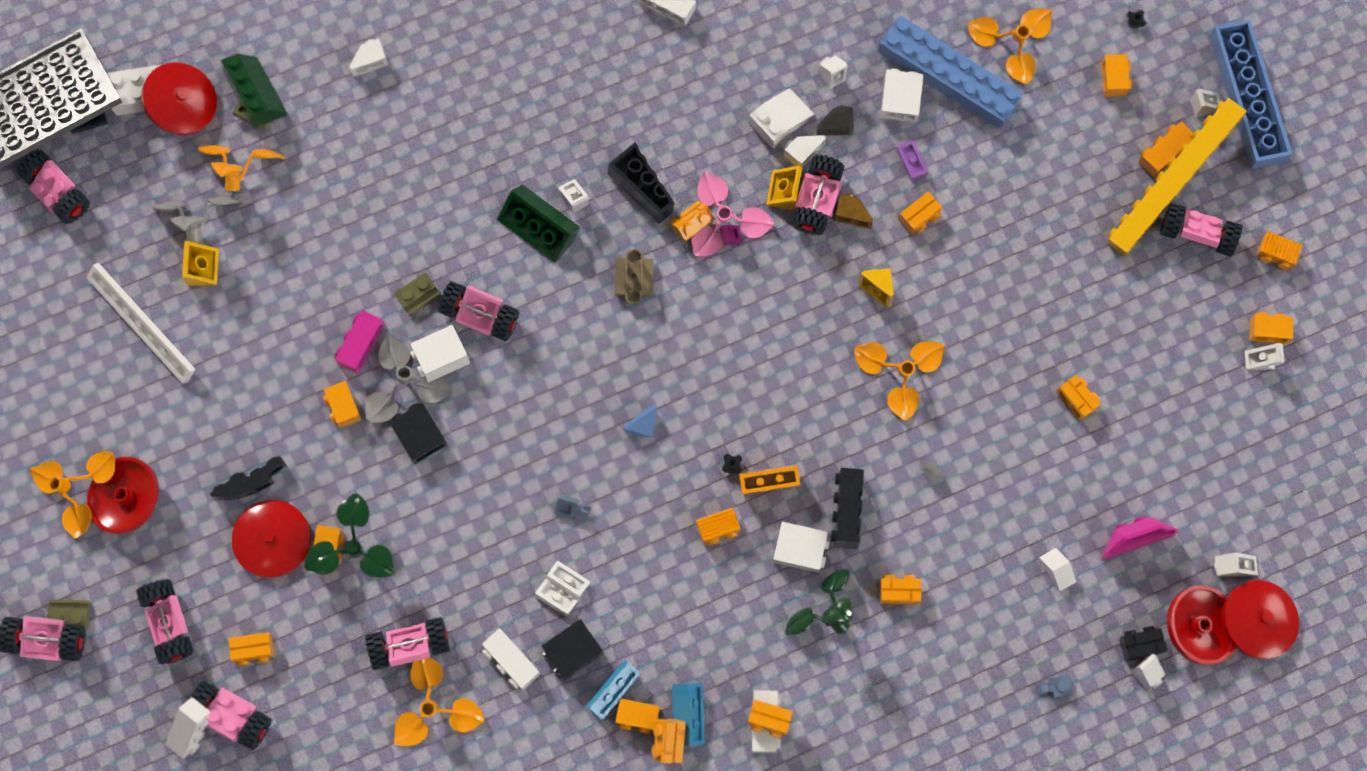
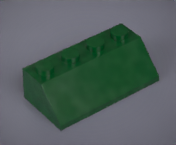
[221,53,288,129]
[497,184,581,263]

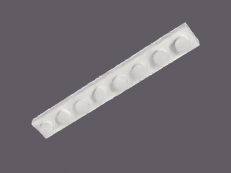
[86,263,195,384]

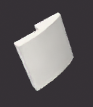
[534,560,590,617]

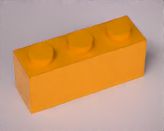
[1138,121,1193,178]
[739,465,800,494]

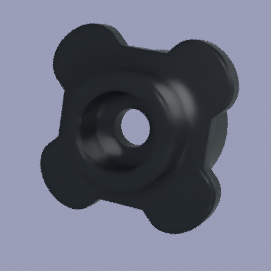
[1126,10,1146,28]
[722,454,742,474]

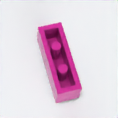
[335,310,385,374]

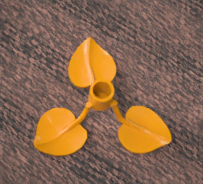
[968,9,1052,84]
[198,145,285,191]
[854,341,945,421]
[30,451,115,539]
[394,657,484,746]

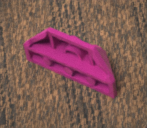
[1101,516,1179,561]

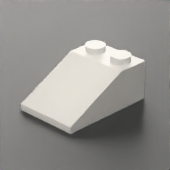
[748,88,814,149]

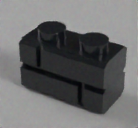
[1119,626,1167,661]

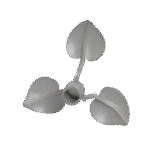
[153,196,242,243]
[365,335,452,423]

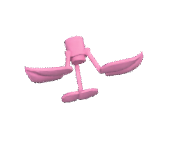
[692,172,774,257]

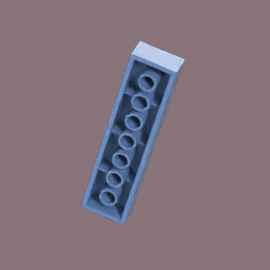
[878,15,1024,130]
[1209,20,1292,170]

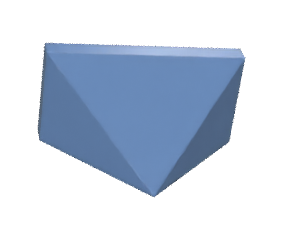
[623,404,657,438]

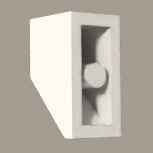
[350,39,388,77]
[818,56,848,89]
[784,136,826,168]
[1214,553,1258,577]
[1130,654,1165,690]

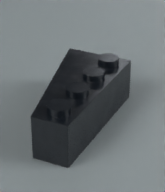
[607,142,675,224]
[830,468,864,550]

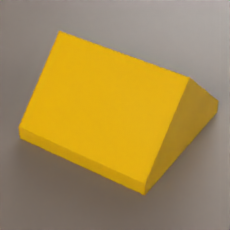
[766,165,802,211]
[182,240,219,286]
[858,268,894,308]

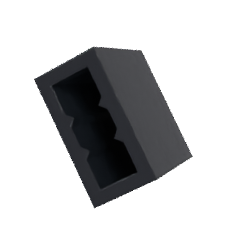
[389,402,447,465]
[541,619,604,681]

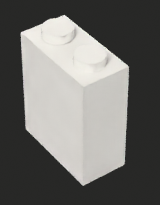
[880,69,923,122]
[410,325,470,382]
[773,522,830,573]

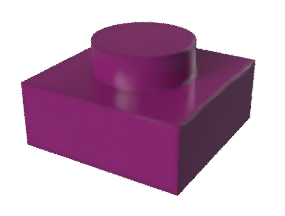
[719,225,743,245]

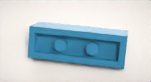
[586,660,641,720]
[672,683,704,745]

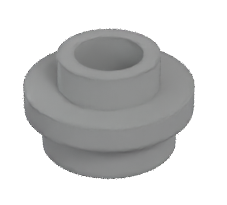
[922,462,942,476]

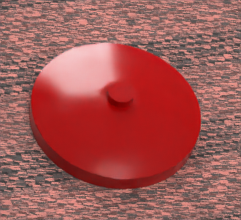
[141,62,217,135]
[87,457,159,534]
[231,500,311,578]
[1222,580,1299,660]
[1167,585,1235,665]

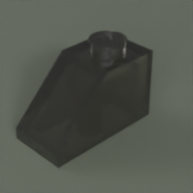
[815,105,854,136]

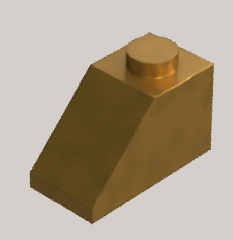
[835,194,873,229]

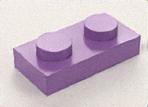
[896,140,929,181]

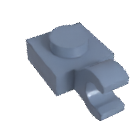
[555,494,592,519]
[1036,675,1074,698]

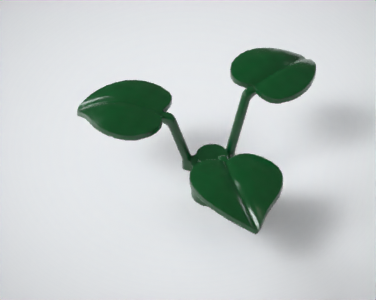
[305,493,396,578]
[785,568,852,636]

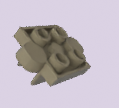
[615,249,653,305]

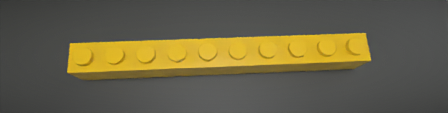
[1107,98,1246,257]

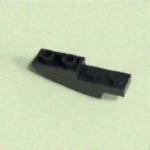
[210,456,287,501]

